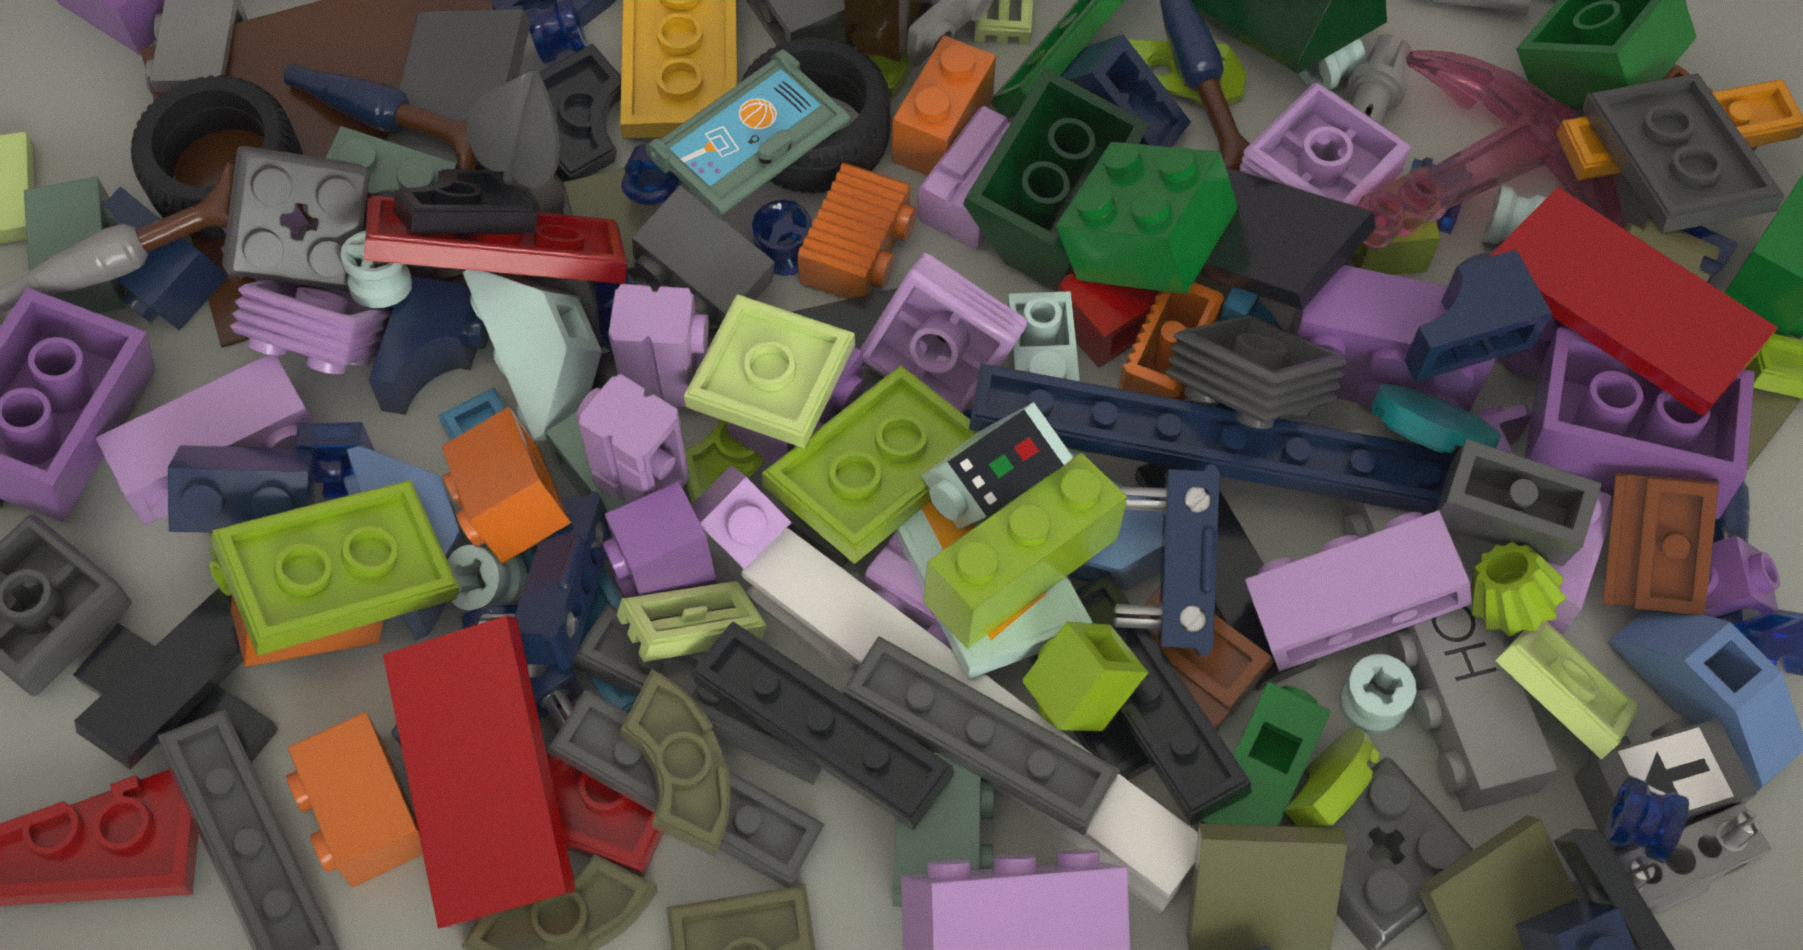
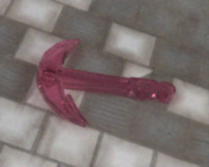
[1356,50,1621,248]

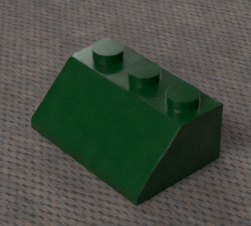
[1191,0,1387,73]
[963,68,1150,291]

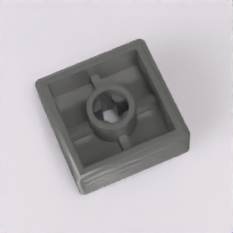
[222,146,370,291]
[1165,315,1348,429]
[0,515,132,696]
[1296,757,1474,950]

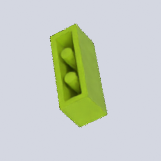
[923,452,1128,649]

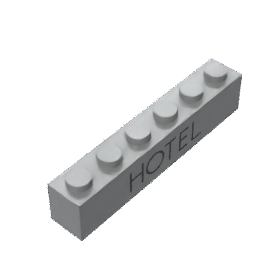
[1331,422,1558,812]

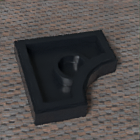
[539,43,621,182]
[393,169,537,234]

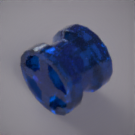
[525,0,588,64]
[752,199,812,276]
[1604,775,1689,864]

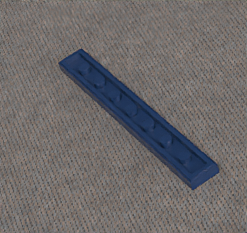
[969,363,1458,514]

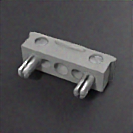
[1571,803,1772,913]

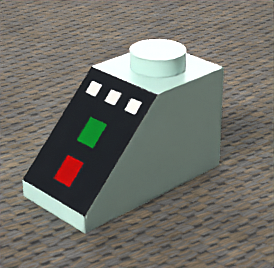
[921,402,1073,529]

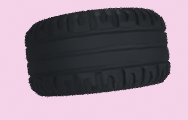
[741,37,891,194]
[131,75,303,240]

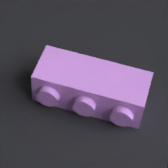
[95,354,320,525]
[1245,510,1472,672]
[901,849,1130,950]

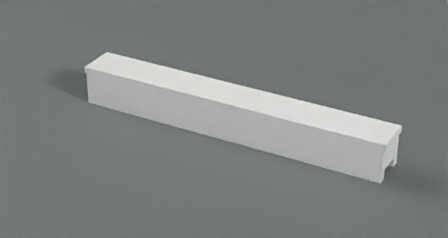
[741,528,1198,915]

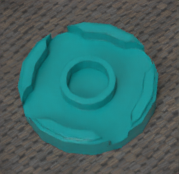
[1370,384,1502,453]

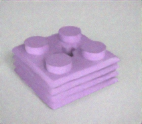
[1240,83,1411,209]
[860,253,1028,416]
[229,280,394,374]

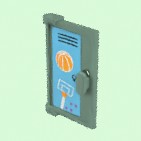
[645,49,851,216]

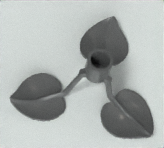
[362,70,605,349]

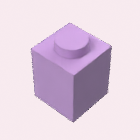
[691,465,792,570]

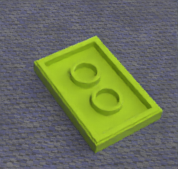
[762,365,979,564]
[212,480,459,656]

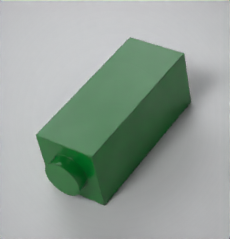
[1197,681,1331,832]

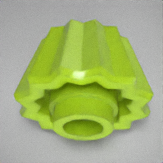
[1471,541,1567,637]

